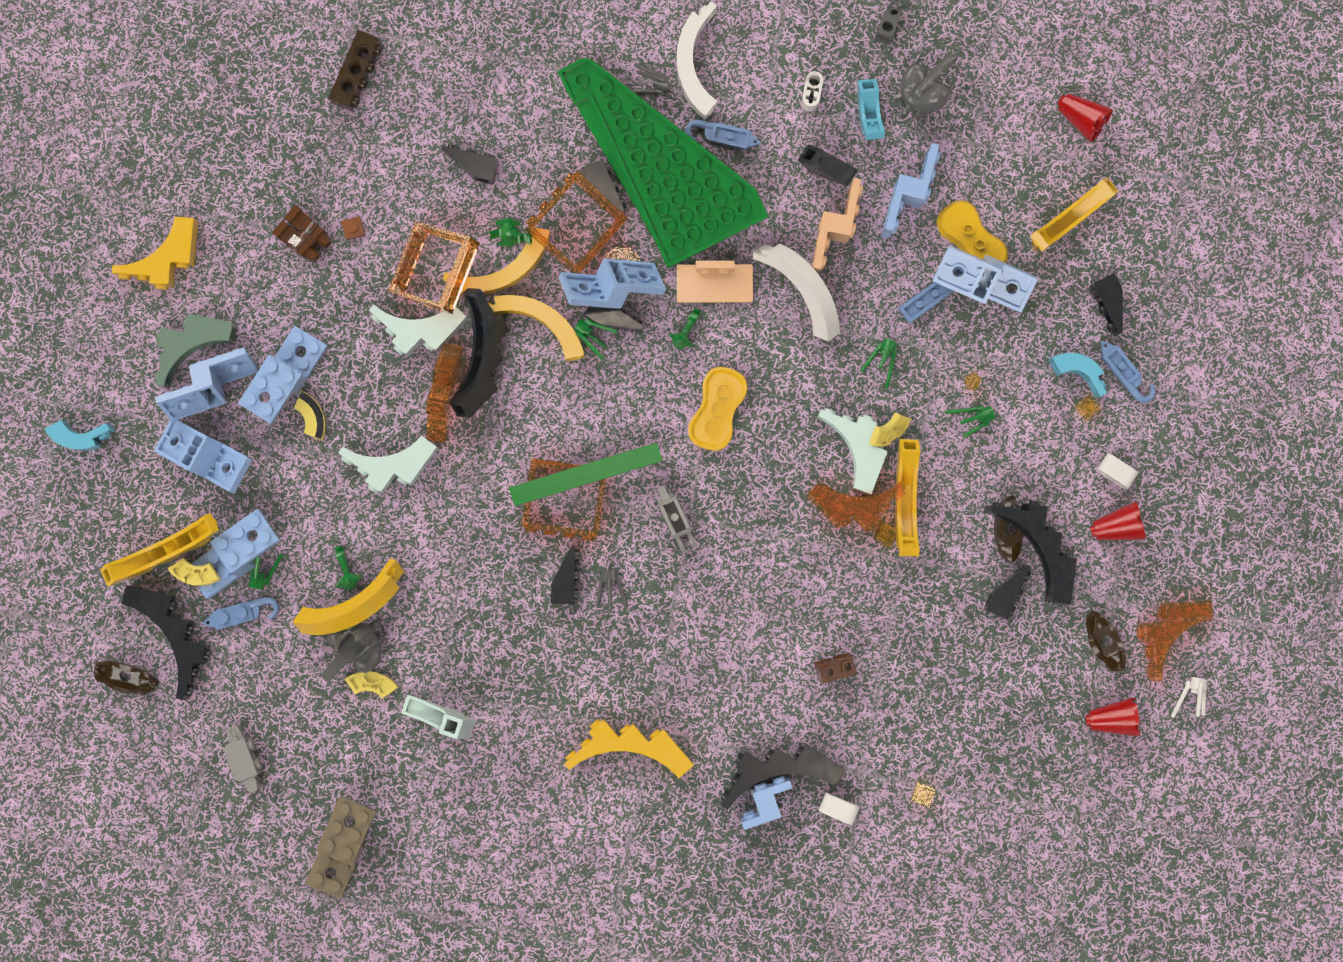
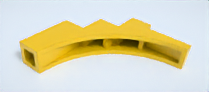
[100,513,219,587]
[564,719,694,778]

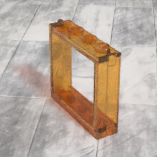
[525,171,628,274]
[388,221,480,314]
[521,458,607,541]

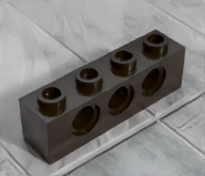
[328,30,382,112]

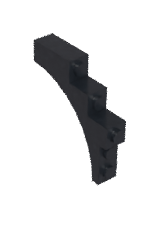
[449,288,509,418]
[984,500,1077,604]
[121,585,212,700]
[720,743,846,810]

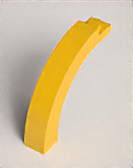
[1030,177,1119,251]
[443,227,551,295]
[488,295,585,362]
[895,439,920,557]
[292,558,404,635]

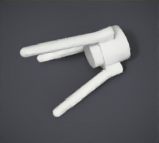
[1171,677,1207,718]

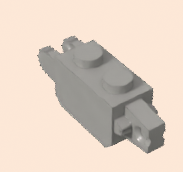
[657,486,697,553]
[224,725,262,793]

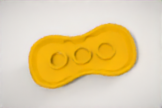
[936,200,1009,263]
[688,367,747,451]

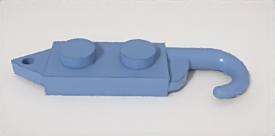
[685,119,760,150]
[1100,341,1156,403]
[202,597,279,630]

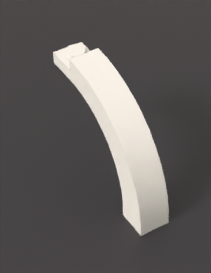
[677,2,717,120]
[753,244,840,341]

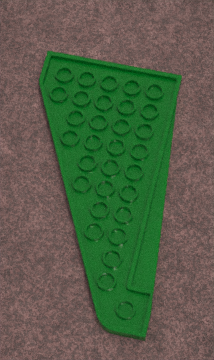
[557,58,770,268]

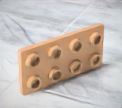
[677,261,753,303]

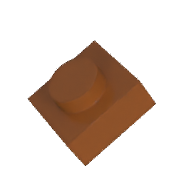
[341,216,365,240]

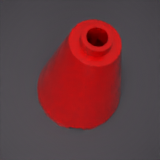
[1057,94,1113,142]
[1090,502,1146,540]
[1085,697,1140,736]

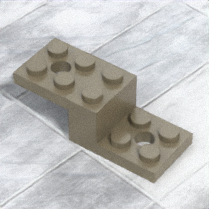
[305,795,377,899]

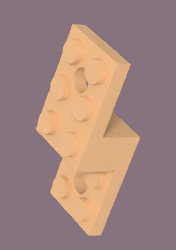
[812,178,863,274]

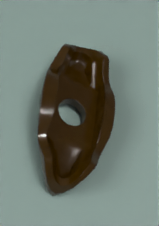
[994,496,1023,562]
[1086,610,1126,672]
[94,661,160,694]

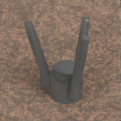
[632,63,670,94]
[596,570,628,613]

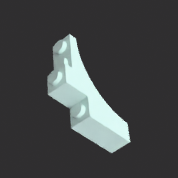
[369,304,469,357]
[817,408,888,495]
[338,436,439,494]
[401,695,476,739]

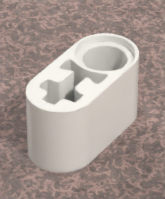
[801,71,823,112]
[1097,454,1138,490]
[818,792,860,825]

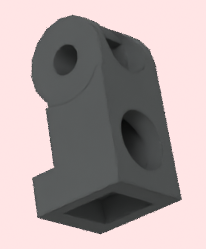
[874,5,902,45]

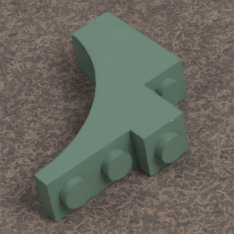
[155,314,237,389]

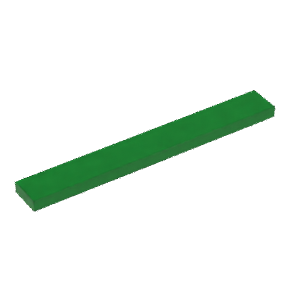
[509,442,662,506]

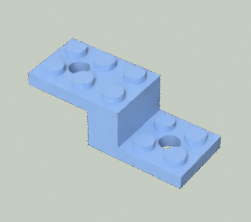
[881,143,941,239]
[932,245,1038,313]
[559,258,666,309]
[238,326,328,424]
[156,348,258,421]
[154,420,252,494]
[191,509,281,600]

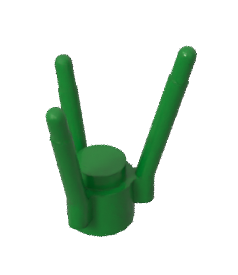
[574,318,618,360]
[860,338,898,388]
[945,405,995,438]
[248,553,283,590]

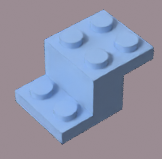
[740,775,792,830]

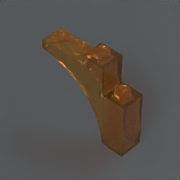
[426,343,463,443]
[806,481,906,533]
[1136,600,1213,681]

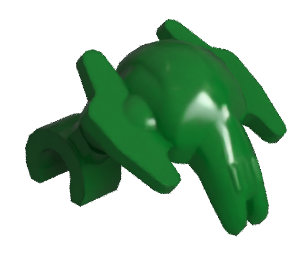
[489,218,532,247]
[668,308,701,349]
[334,545,363,590]

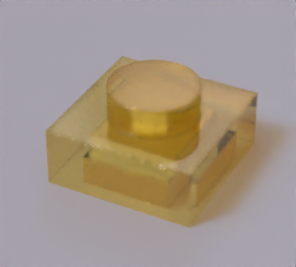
[1074,394,1102,421]
[873,522,896,548]
[910,782,936,807]

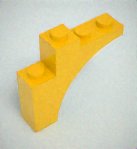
[112,217,198,290]

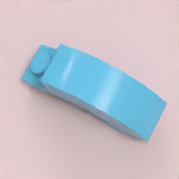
[857,79,885,140]
[1049,353,1107,399]
[45,420,115,451]

